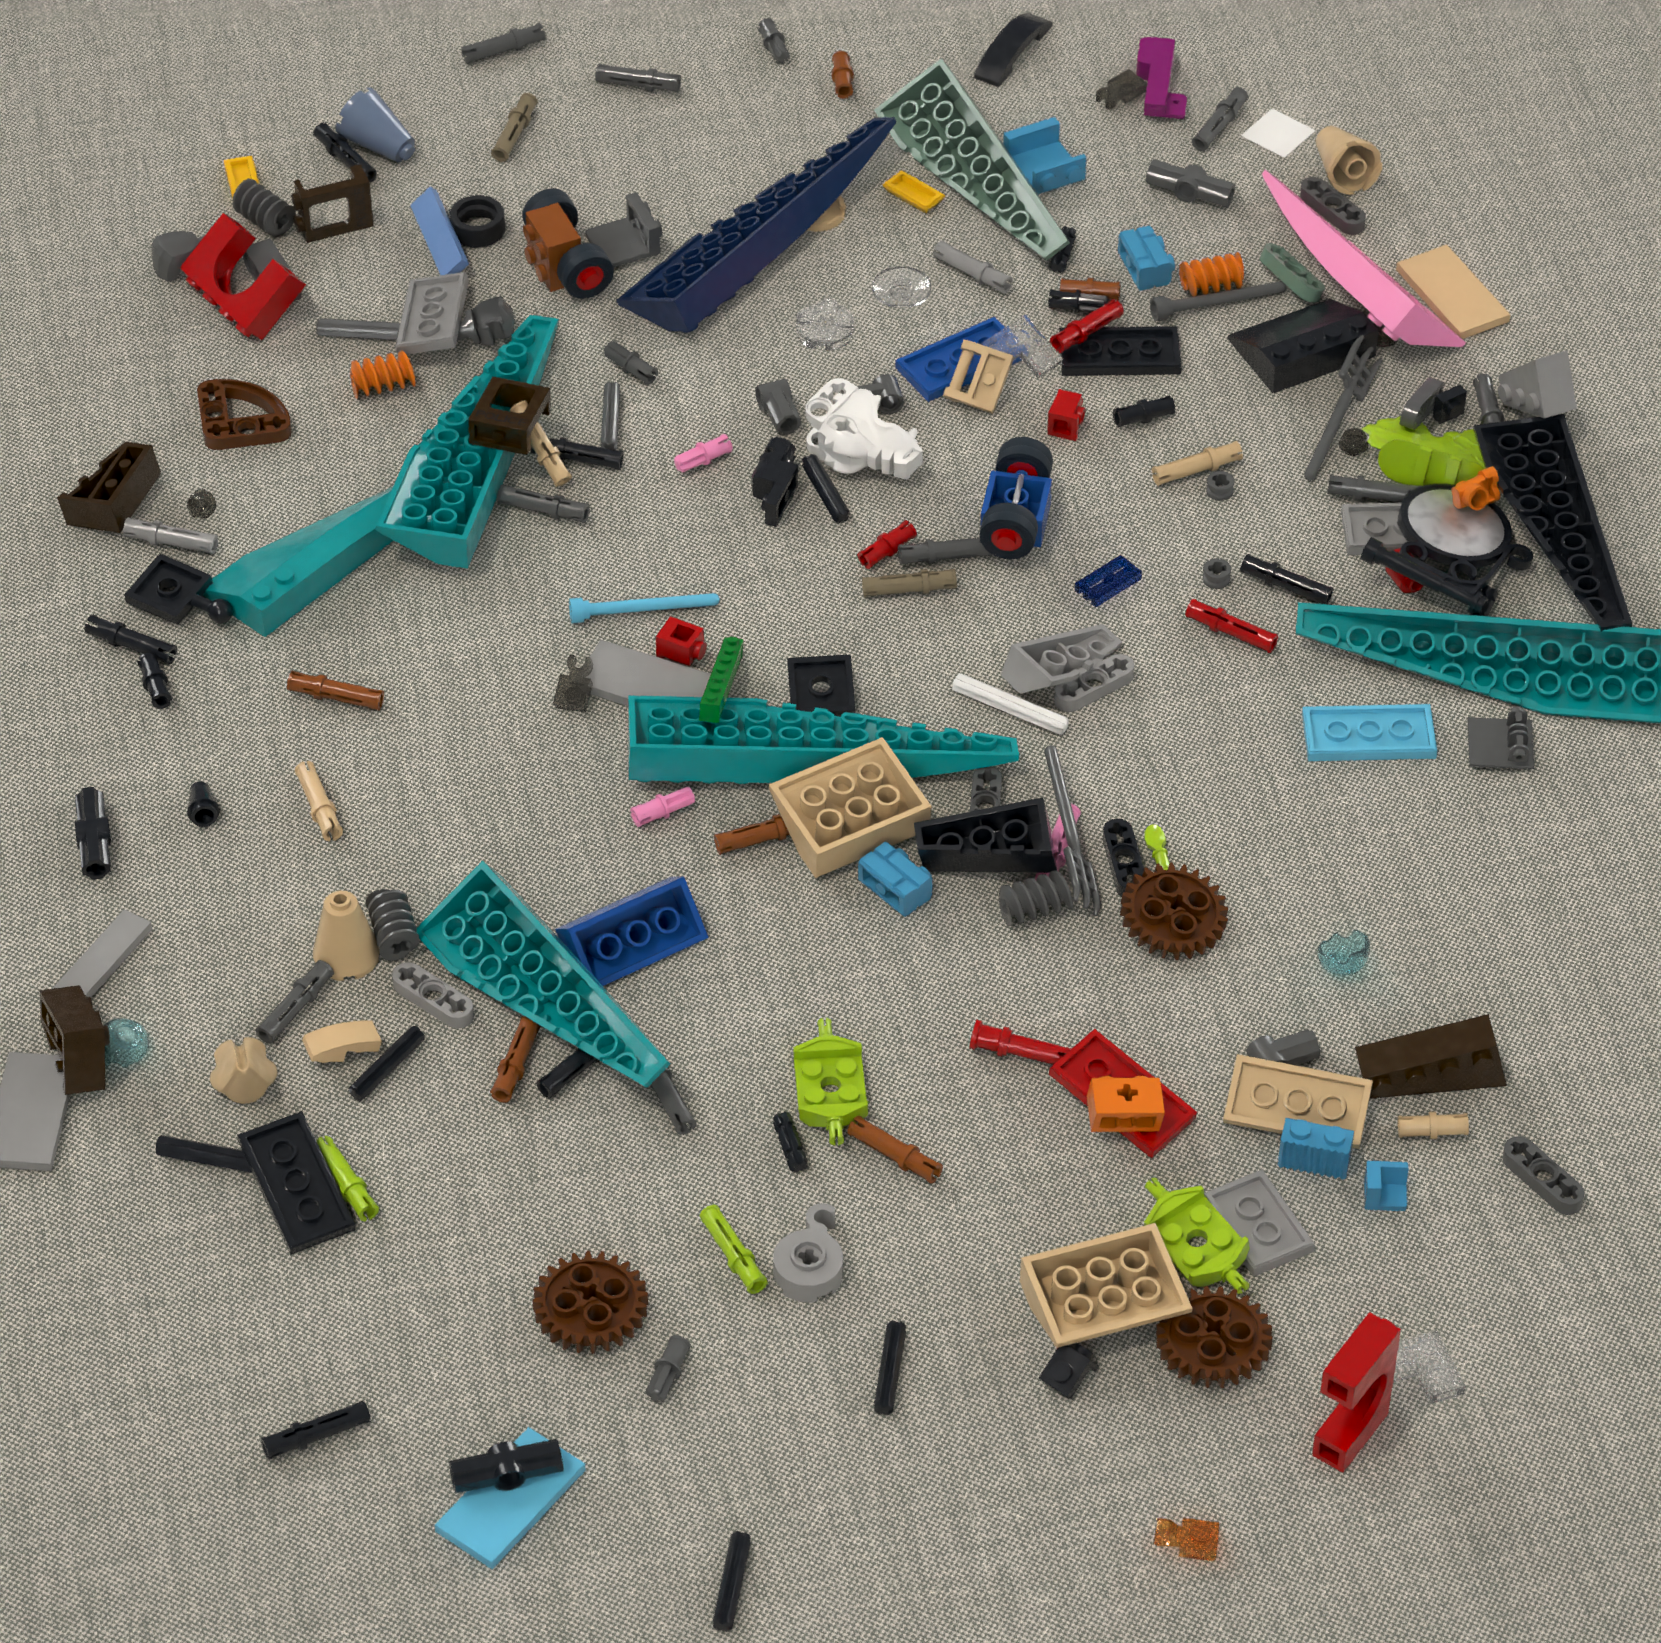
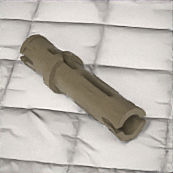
[491,92,538,162]
[862,569,957,597]

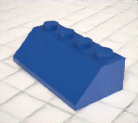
[555,876,709,986]

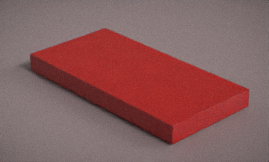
[1049,1029,1198,1159]

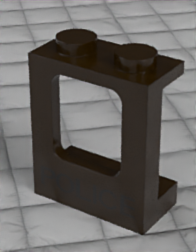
[291,164,374,243]
[468,376,551,455]

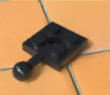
[124,554,233,625]
[787,654,855,717]

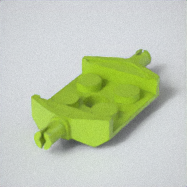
[793,1018,868,1146]
[1144,1177,1250,1294]

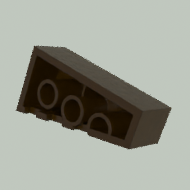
[1355,1014,1507,1099]

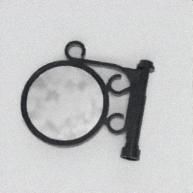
[1360,484,1534,615]

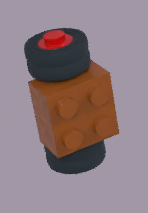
[522,188,614,299]

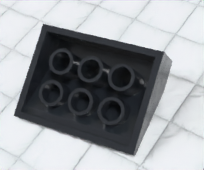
[1228,299,1379,393]

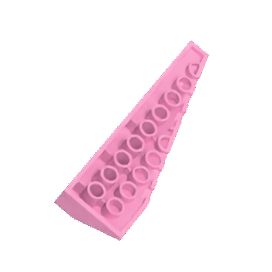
[1262,170,1466,347]

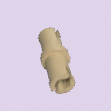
[1398,1111,1469,1139]

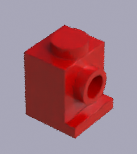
[1047,389,1086,441]
[655,616,707,666]

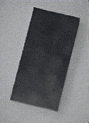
[1059,326,1182,376]
[237,1111,356,1255]

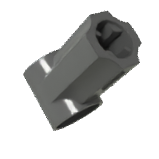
[841,374,904,414]
[755,379,801,435]
[1246,1029,1320,1065]

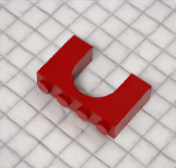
[180,213,306,340]
[1312,1312,1401,1473]

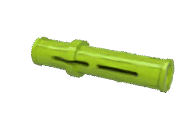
[316,1136,379,1221]
[699,1205,768,1294]

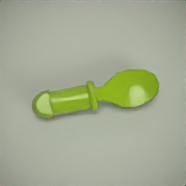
[1144,824,1170,870]

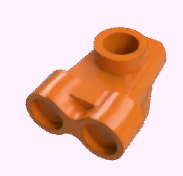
[1451,466,1501,511]

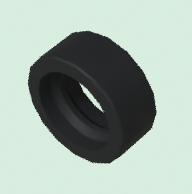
[450,195,505,248]

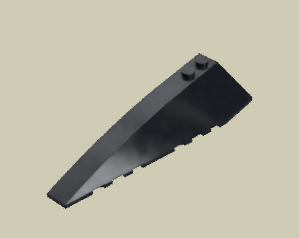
[1473,413,1632,632]

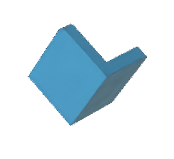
[1364,1161,1409,1211]

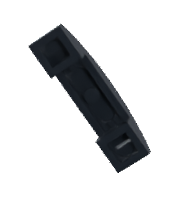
[974,13,1053,87]

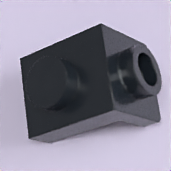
[1039,1343,1099,1399]

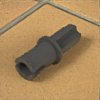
[758,18,790,64]
[604,341,658,385]
[646,1335,691,1402]

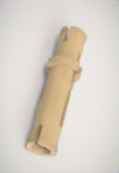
[510,400,572,487]
[1152,441,1243,486]
[295,761,343,841]

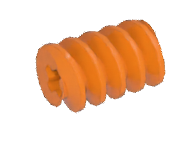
[1179,252,1244,297]
[350,351,416,399]

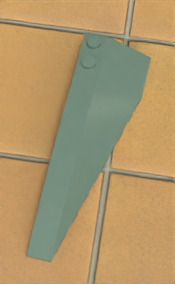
[874,58,1070,261]

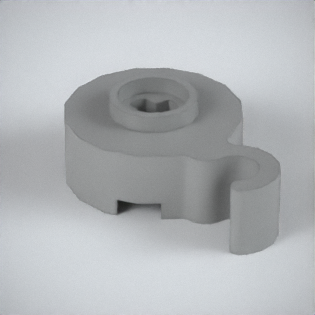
[773,1203,843,1303]

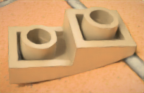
[302,1020,382,1063]

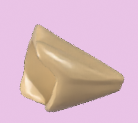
[210,1037,277,1104]

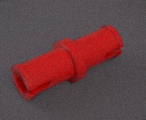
[857,520,917,569]

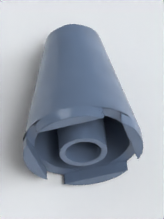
[335,87,415,162]

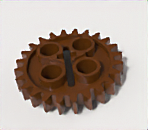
[1120,863,1229,960]
[532,1251,648,1354]
[1156,1286,1272,1388]

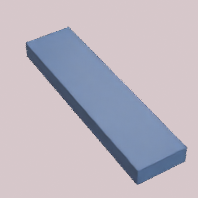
[410,186,469,275]

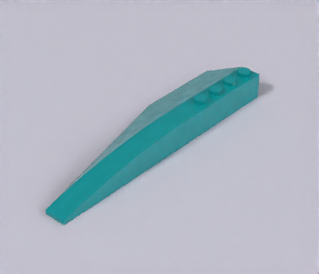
[376,315,559,569]
[1296,602,1661,723]
[628,695,1019,784]

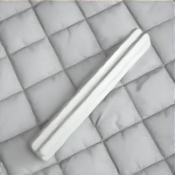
[952,673,1069,735]

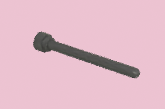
[1150,281,1287,321]

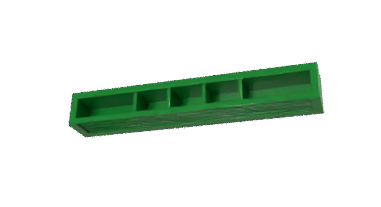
[699,636,744,723]

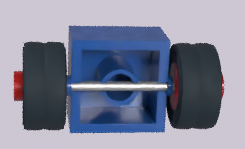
[980,437,1053,559]

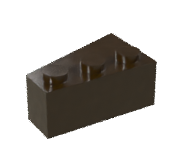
[57,441,161,533]
[40,985,110,1095]

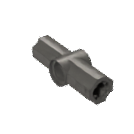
[1146,159,1236,208]

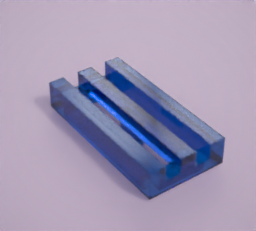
[1074,555,1142,608]

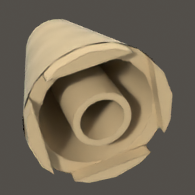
[1316,126,1382,195]
[313,891,379,981]

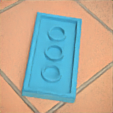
[1302,704,1437,761]
[435,1427,586,1569]

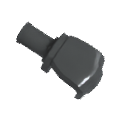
[151,231,205,282]
[457,296,515,346]

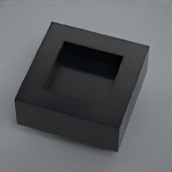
[1433,385,1467,424]

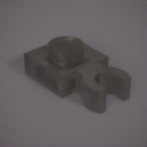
[1096,69,1147,110]
[553,655,593,712]

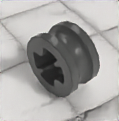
[1206,471,1234,501]
[1202,558,1231,589]

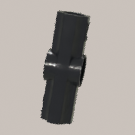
[75,787,111,880]
[449,1439,564,1494]

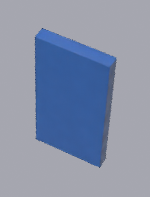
[895,317,1028,402]

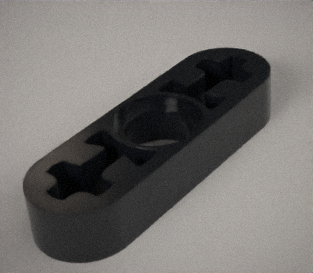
[1102,819,1144,897]

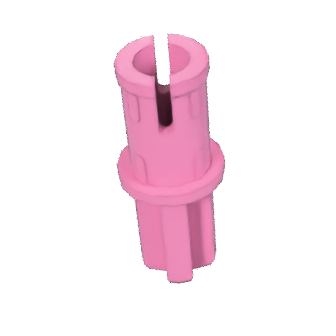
[674,434,733,472]
[630,787,695,827]

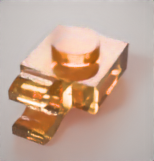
[1154,1518,1220,1561]

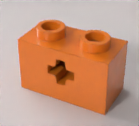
[1087,1076,1165,1132]

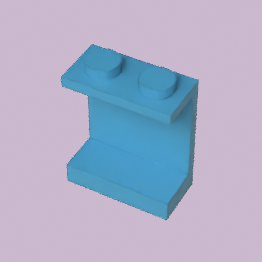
[1003,117,1086,194]

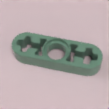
[1259,243,1325,303]

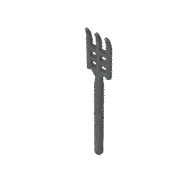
[1304,335,1383,481]
[1044,745,1101,916]

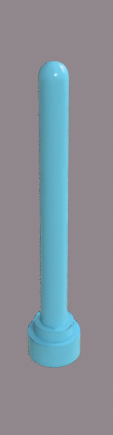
[569,593,720,624]

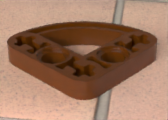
[197,379,292,450]

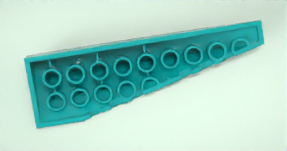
[203,487,394,637]
[416,860,671,1088]

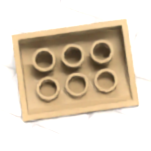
[769,737,932,878]
[1019,1223,1192,1348]

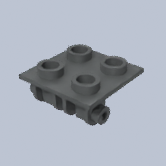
[1467,706,1534,769]

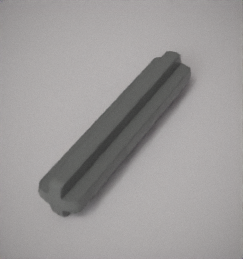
[316,318,400,340]
[601,382,620,450]

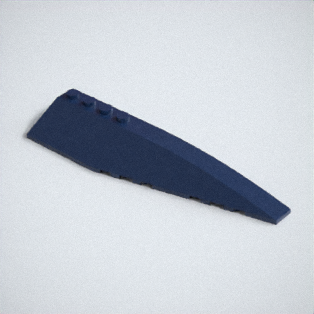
[616,117,896,333]

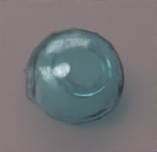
[1317,930,1370,976]
[104,1018,149,1068]

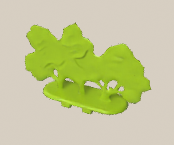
[1361,416,1486,486]

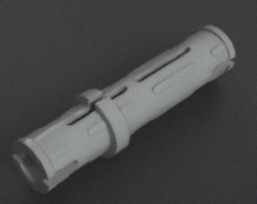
[933,241,1013,294]
[123,517,218,554]

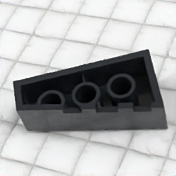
[914,797,1057,873]

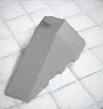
[1001,624,1122,693]

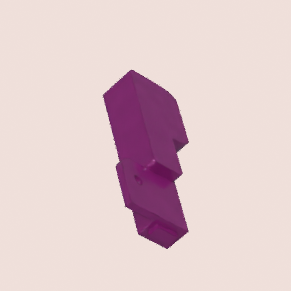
[1136,37,1187,119]

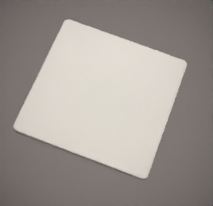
[1242,109,1315,157]

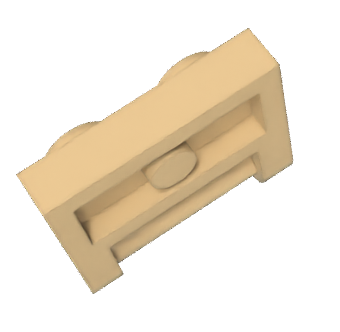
[943,340,1014,414]

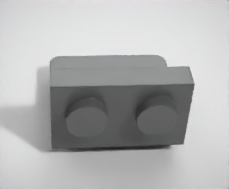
[586,192,663,268]

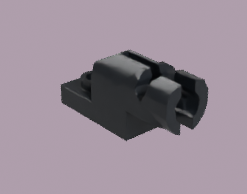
[751,437,798,527]

